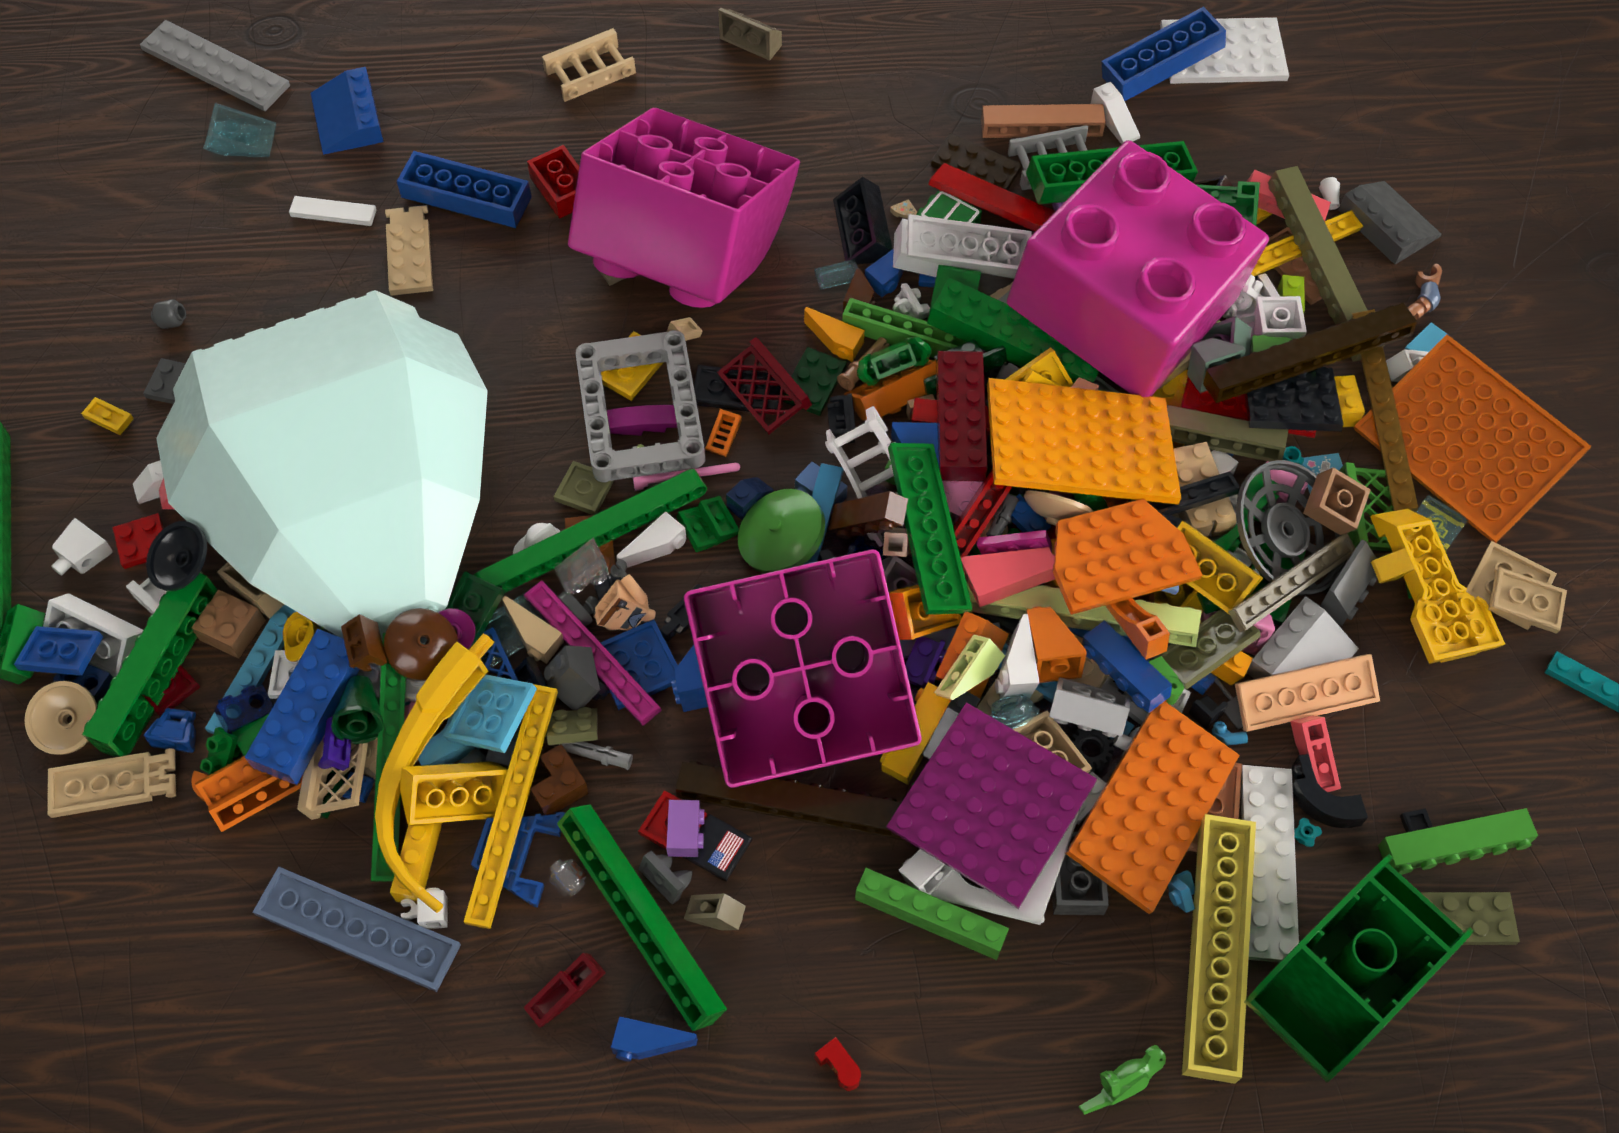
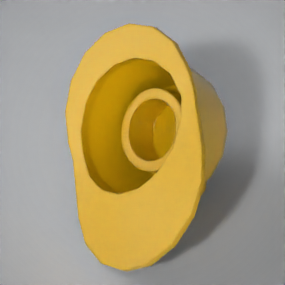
[283,612,321,662]

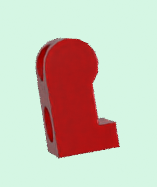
[814,1037,861,1091]

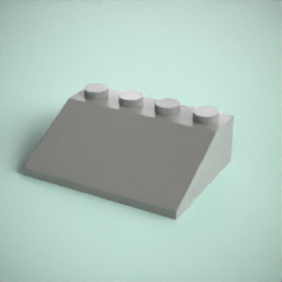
[1246,596,1359,679]

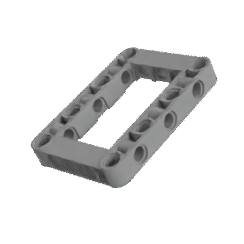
[576,330,705,482]

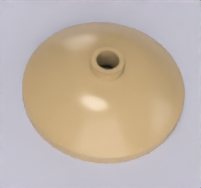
[1024,491,1093,526]
[25,681,97,755]

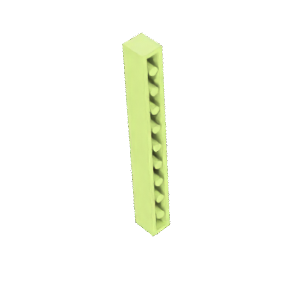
[966,581,1202,647]

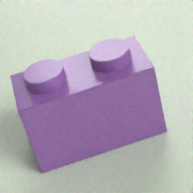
[666,800,705,857]

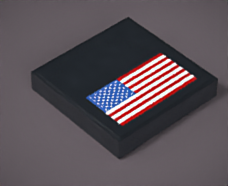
[683,814,752,882]

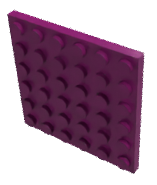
[887,702,1097,909]

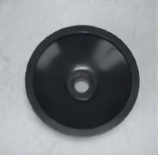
[146,521,207,591]

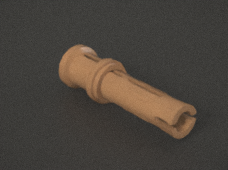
[837,337,889,391]

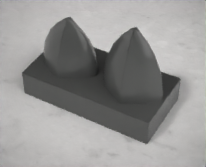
[638,851,692,904]

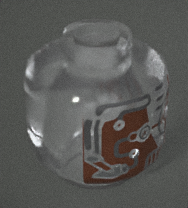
[548,859,586,897]

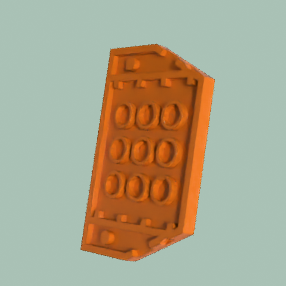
[1053,499,1203,615]

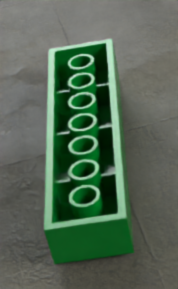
[1026,141,1198,204]
[927,277,1099,383]
[82,573,218,757]

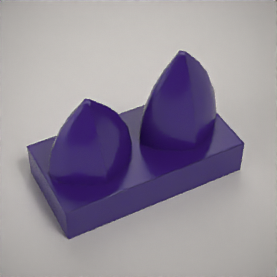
[318,716,351,771]

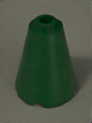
[331,675,383,744]

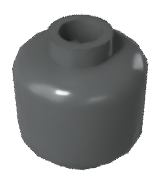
[151,299,186,329]

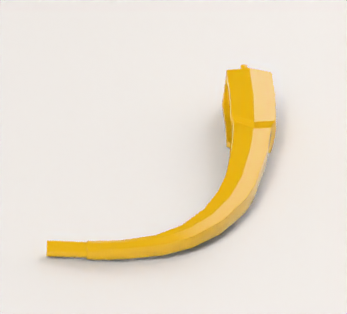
[375,633,494,913]

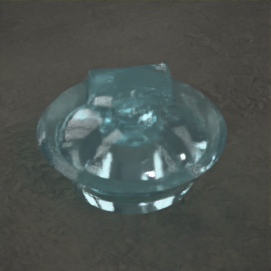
[990,694,1039,729]

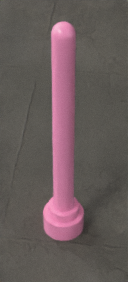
[633,463,740,491]

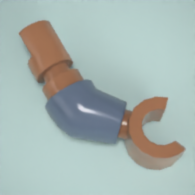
[1407,264,1442,320]

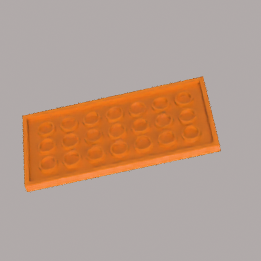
[1065,701,1240,914]

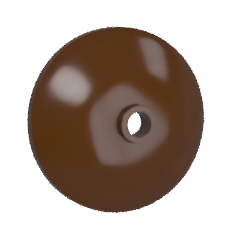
[383,608,458,681]

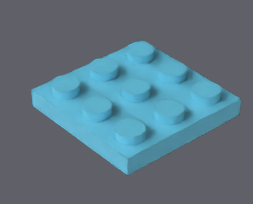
[444,675,537,753]

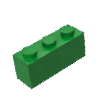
[0,604,45,684]

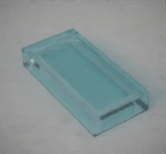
[814,260,858,289]

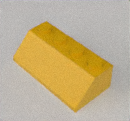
[1177,521,1263,615]
[400,762,508,825]

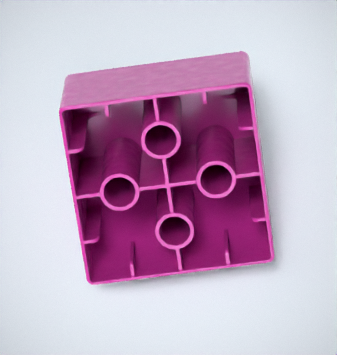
[568,108,800,308]
[684,549,922,788]

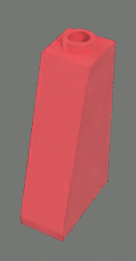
[961,547,1055,608]

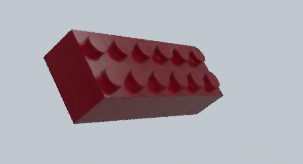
[936,351,987,482]

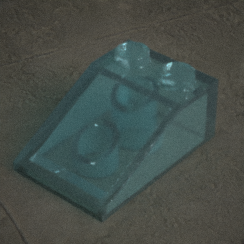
[203,103,276,157]

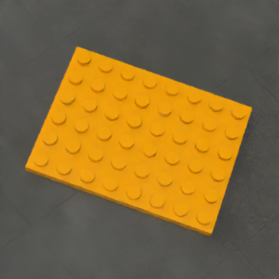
[987,378,1181,505]

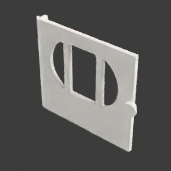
[930,810,1081,925]

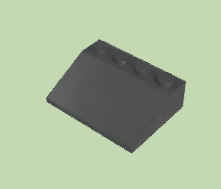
[1338,181,1442,264]

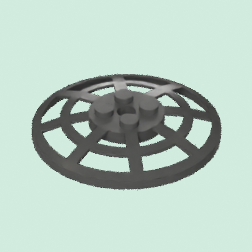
[1236,460,1346,596]

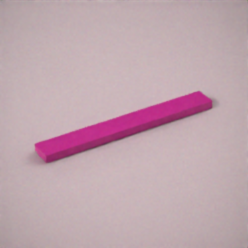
[524,580,662,726]

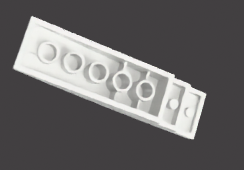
[907,214,1032,279]

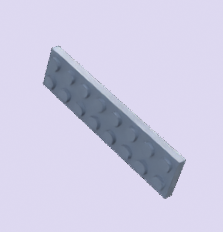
[253,867,461,992]

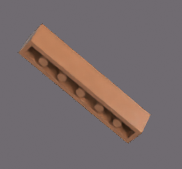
[981,104,1106,138]

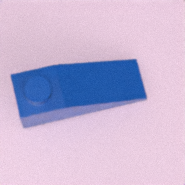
[865,249,904,298]
[611,1016,698,1061]

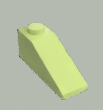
[934,635,1005,700]

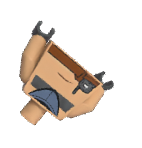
[583,559,656,631]

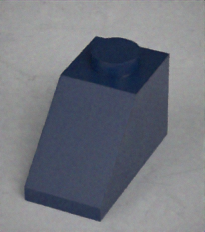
[726,477,774,520]

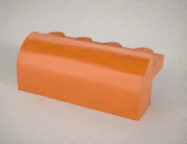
[195,755,303,832]

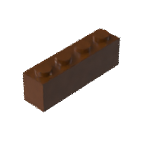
[829,491,908,539]

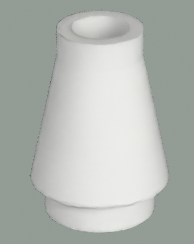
[1319,177,1340,210]

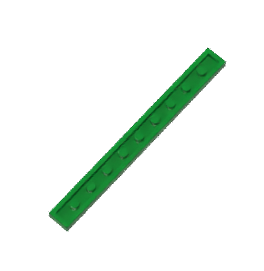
[370,633,406,882]

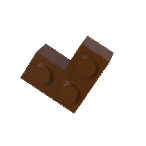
[530,744,589,815]

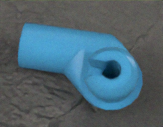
[1212,721,1248,746]

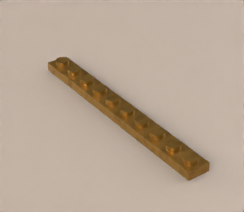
[1352,309,1418,511]

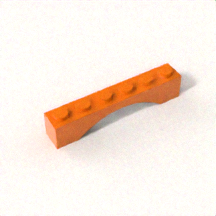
[1105,598,1170,660]

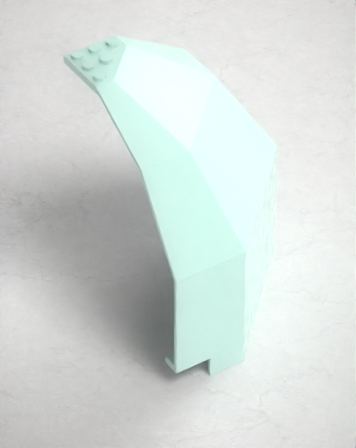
[156,290,487,645]

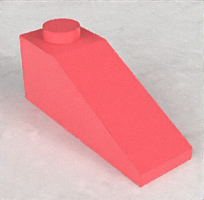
[1290,715,1341,792]

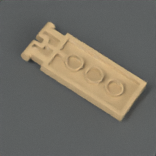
[385,205,433,296]
[48,748,176,818]

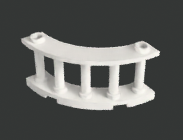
[825,406,898,547]

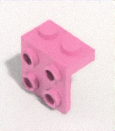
[942,481,983,523]

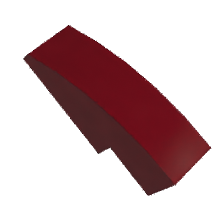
[523,953,606,1027]

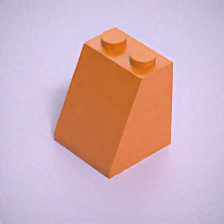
[1026,606,1087,683]

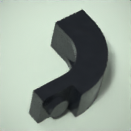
[1292,754,1368,828]

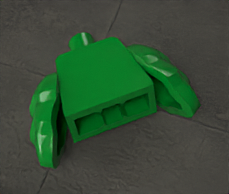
[857,337,931,386]

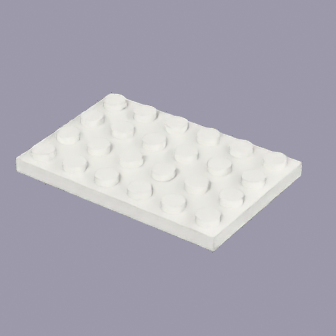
[1160,17,1289,84]

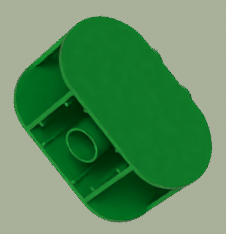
[1244,854,1474,1083]

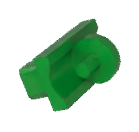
[200,727,241,774]

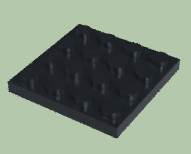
[1245,367,1344,432]

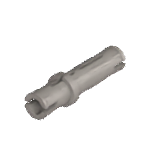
[559,742,633,770]

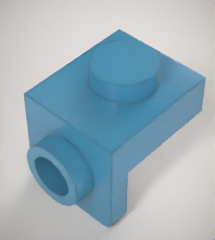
[1168,870,1195,913]

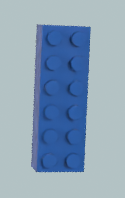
[1101,7,1226,101]
[397,151,532,228]
[244,629,360,785]

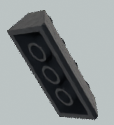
[833,177,893,266]

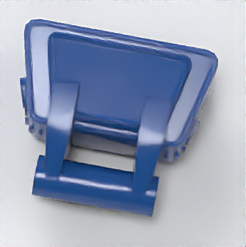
[144,708,196,753]

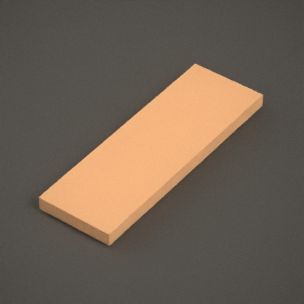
[1235,654,1380,732]

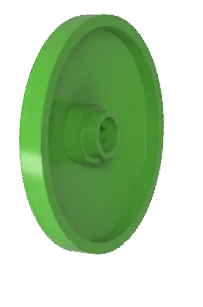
[738,489,825,574]

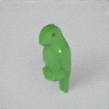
[1079,1045,1166,1115]

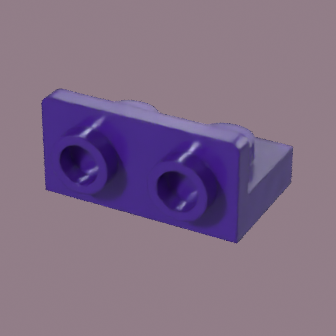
[905,636,947,688]

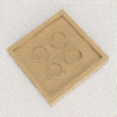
[1466,541,1557,630]

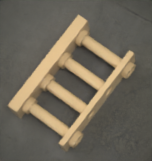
[542,28,636,102]

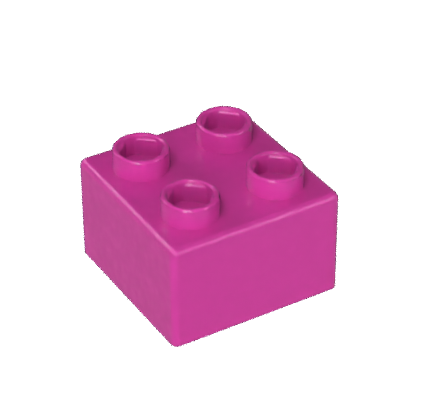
[1007,140,1269,397]

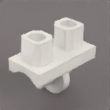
[1234,275,1263,311]
[892,283,930,319]

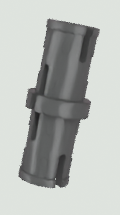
[986,494,1019,537]

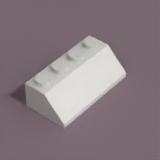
[43,593,144,678]

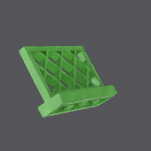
[1339,462,1393,552]

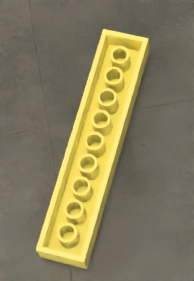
[1182,814,1256,1084]

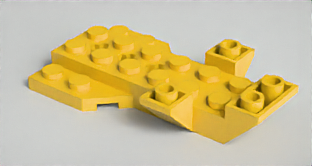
[1370,509,1505,664]

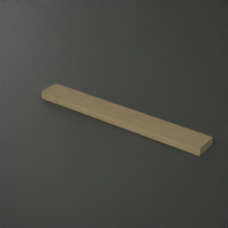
[1228,533,1356,632]

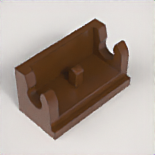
[341,614,387,671]

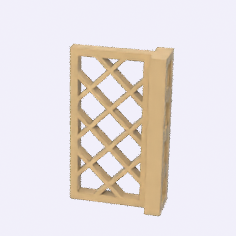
[297,735,368,820]

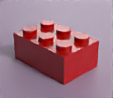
[527,145,579,219]

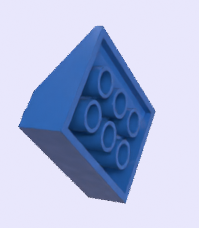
[311,67,384,155]

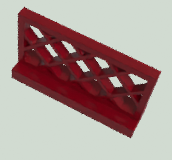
[717,337,812,434]

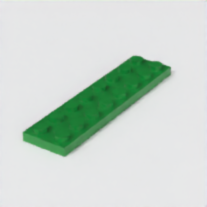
[888,443,973,614]

